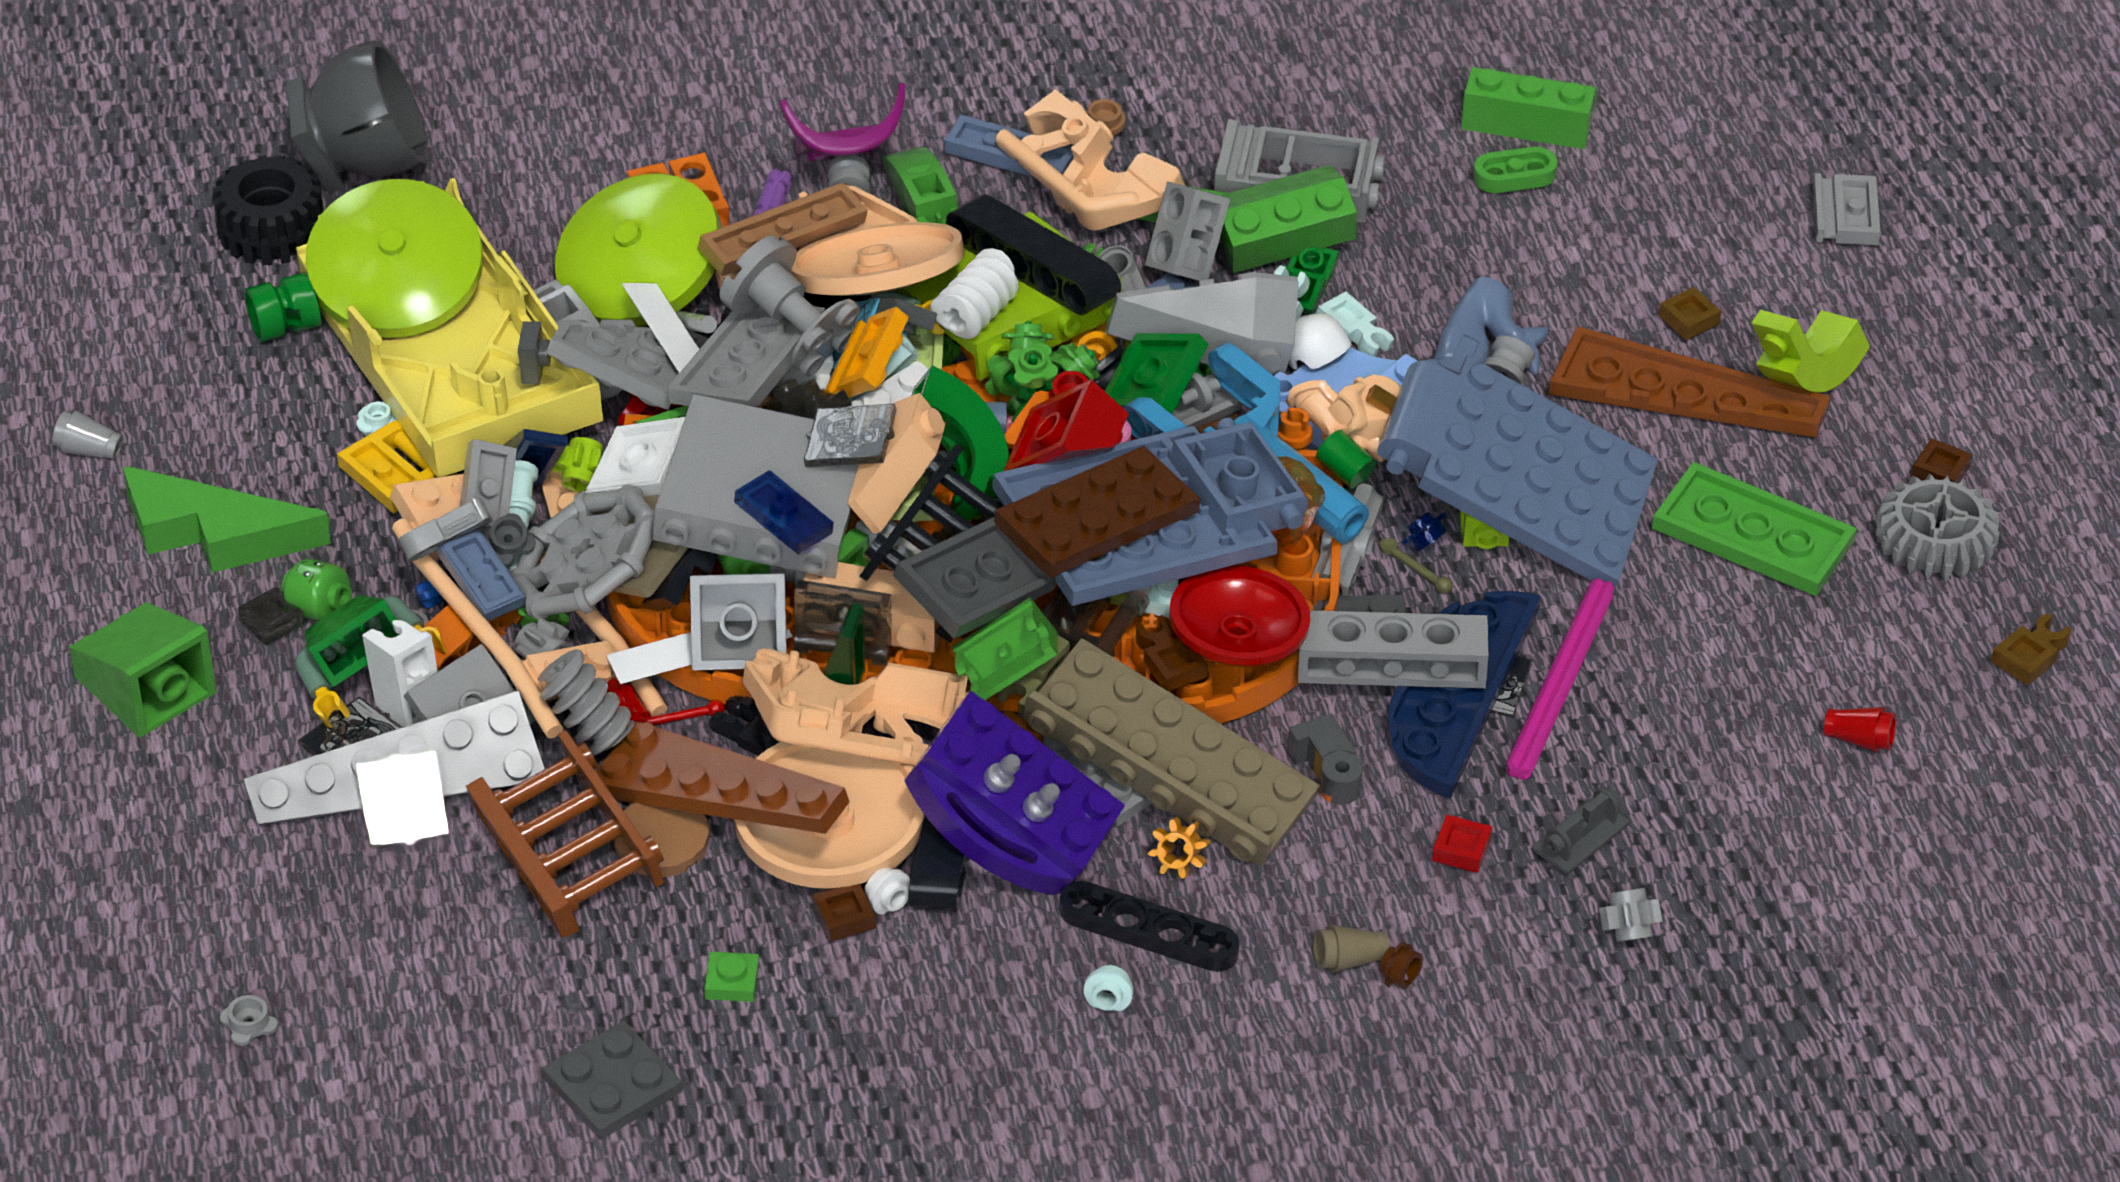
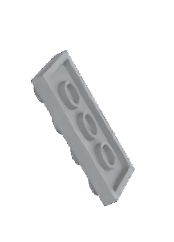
[667,306,825,408]

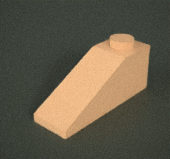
[847,393,945,534]

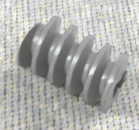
[538,649,635,756]

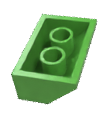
[1461,67,1599,149]
[1220,165,1357,273]

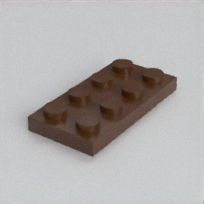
[994,446,1201,578]

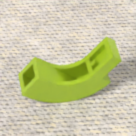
[1752,310,1870,393]

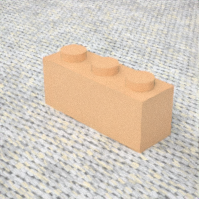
[797,562,940,653]

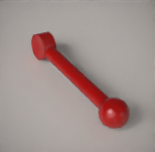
[630,700,725,726]

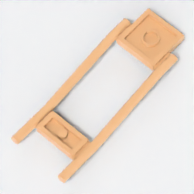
[390,474,668,738]

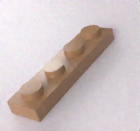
[698,182,868,276]

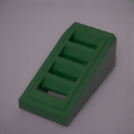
[823,603,866,685]

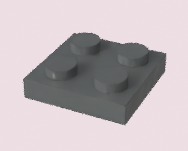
[542,1021,683,1141]

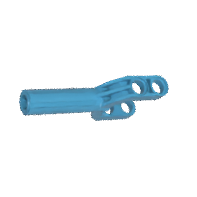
[1122,342,1369,543]

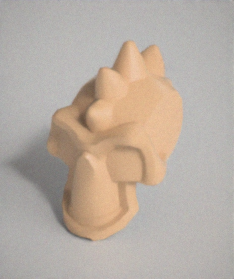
[1285,374,1401,462]

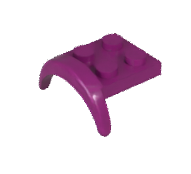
[779,83,905,162]

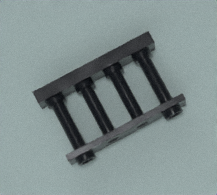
[859,443,1003,643]

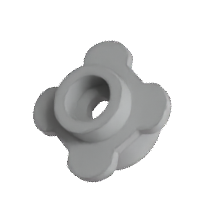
[220,995,278,1046]

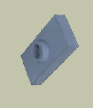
[437,528,526,621]

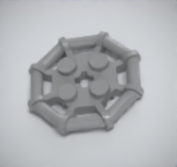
[510,484,655,620]

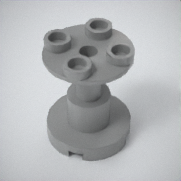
[720,235,860,377]

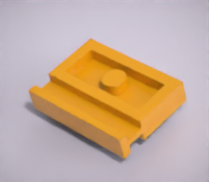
[824,307,909,402]

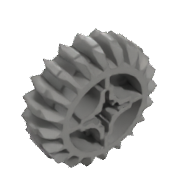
[1875,473,2000,582]

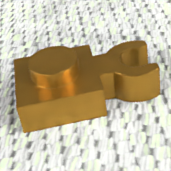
[1991,613,2072,685]

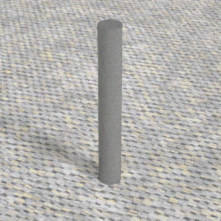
[675,311,717,333]

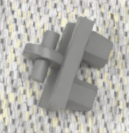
[1172,372,1242,429]

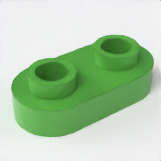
[1473,147,1558,193]

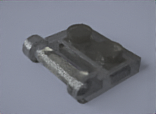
[794,580,892,667]
[1042,588,1150,657]

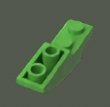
[882,146,958,225]

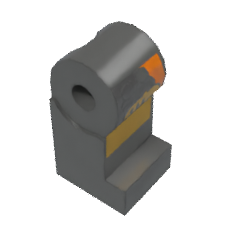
[1287,713,1363,805]

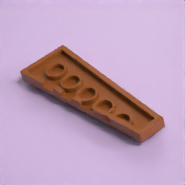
[1549,326,1831,437]
[595,722,850,834]

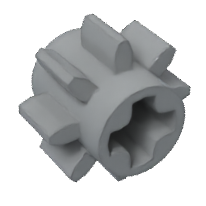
[514,618,572,661]
[1599,888,1663,942]

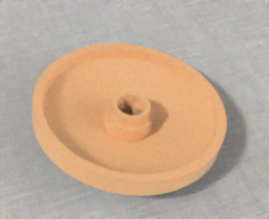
[789,222,965,296]
[734,742,925,889]

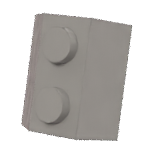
[690,573,787,670]

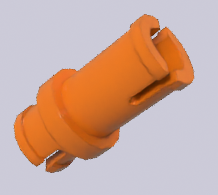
[1278,407,1313,450]

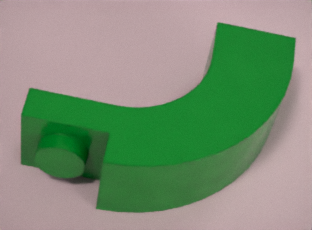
[911,365,1009,522]

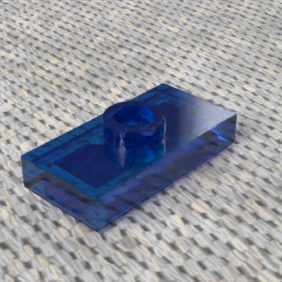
[734,470,834,555]

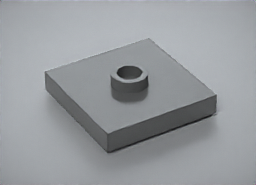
[403,644,536,726]

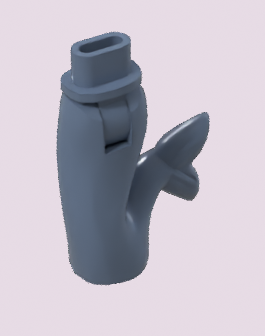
[1434,277,1549,375]

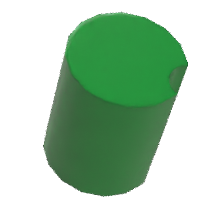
[1316,430,1377,489]

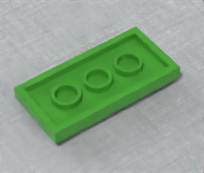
[1652,462,1857,597]

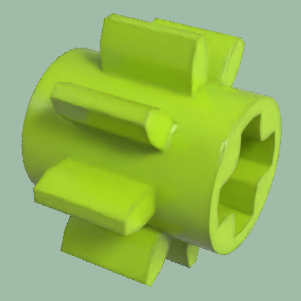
[552,437,603,493]

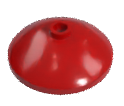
[1169,565,1311,667]

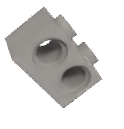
[1145,181,1230,280]

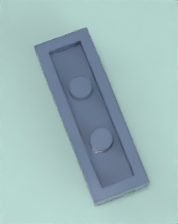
[944,114,1074,177]

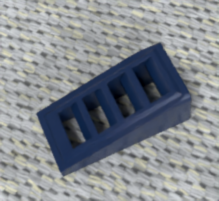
[504,429,568,486]

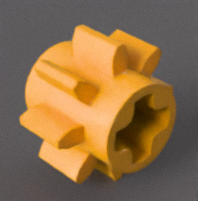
[1148,816,1211,879]

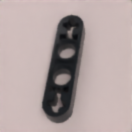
[1059,881,1240,972]

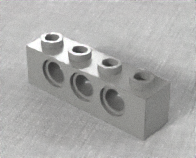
[1298,610,1489,688]

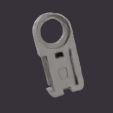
[398,497,494,561]

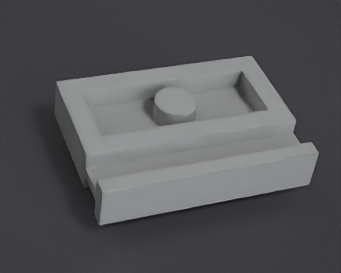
[1813,173,1881,245]

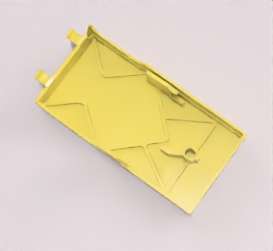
[296,178,603,478]

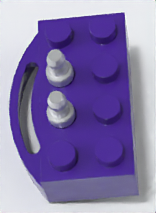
[904,690,1125,895]

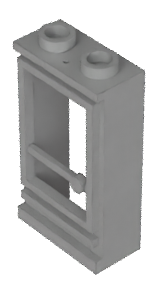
[1214,119,1385,222]

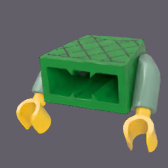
[295,595,446,728]

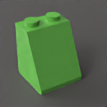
[69,602,217,738]

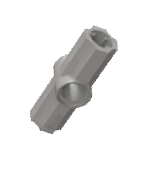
[1312,483,1384,596]

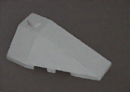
[1106,272,1299,376]

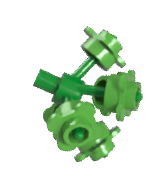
[985,321,1100,423]

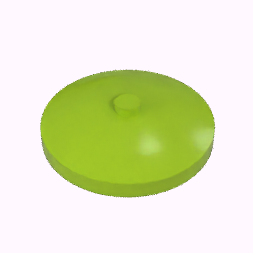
[555,173,722,327]
[306,179,483,338]

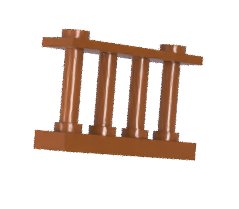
[466,730,664,938]

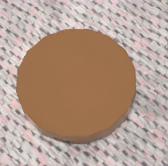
[614,802,710,877]

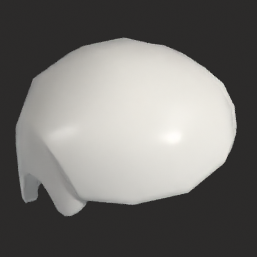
[1288,312,1352,370]

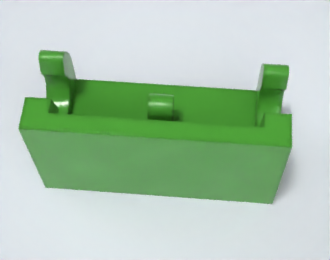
[952,597,1057,700]

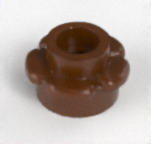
[1379,942,1423,989]

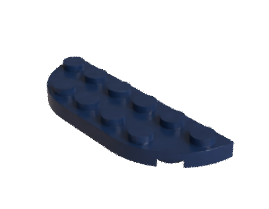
[1387,591,1541,799]

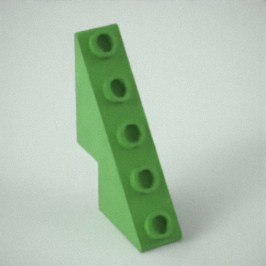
[123,466,331,573]

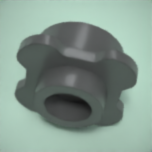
[481,513,536,565]

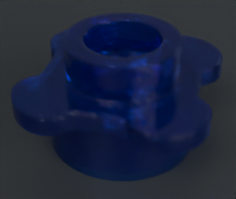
[1401,512,1448,552]

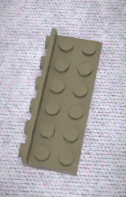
[1023,638,1320,867]

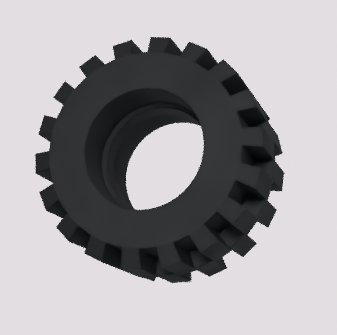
[212,155,324,265]

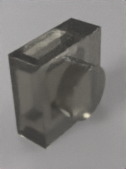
[238,586,304,646]

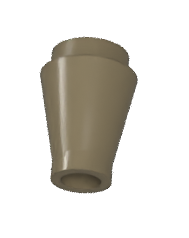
[1313,924,1389,973]

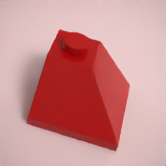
[1003,379,1129,471]

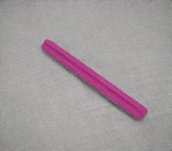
[1506,578,1614,780]

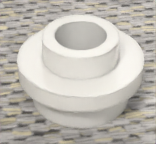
[865,868,910,915]

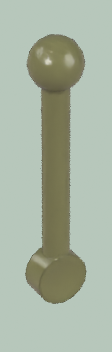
[1380,538,1453,594]

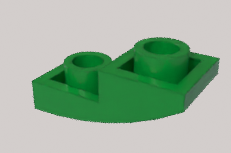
[1284,247,1339,315]

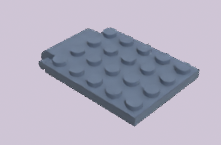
[1377,355,1658,587]
[992,417,1308,606]

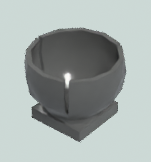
[286,40,429,192]

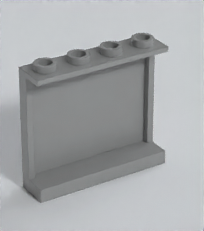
[652,394,869,579]

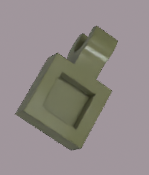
[998,635,1070,715]

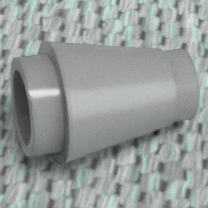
[52,410,123,460]

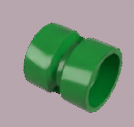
[244,272,321,343]

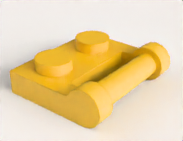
[337,420,458,514]

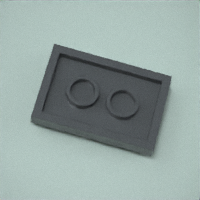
[893,517,1057,639]

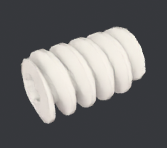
[930,248,1019,339]

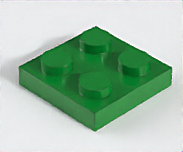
[1105,333,1209,414]

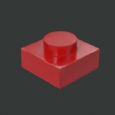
[1432,814,1493,873]

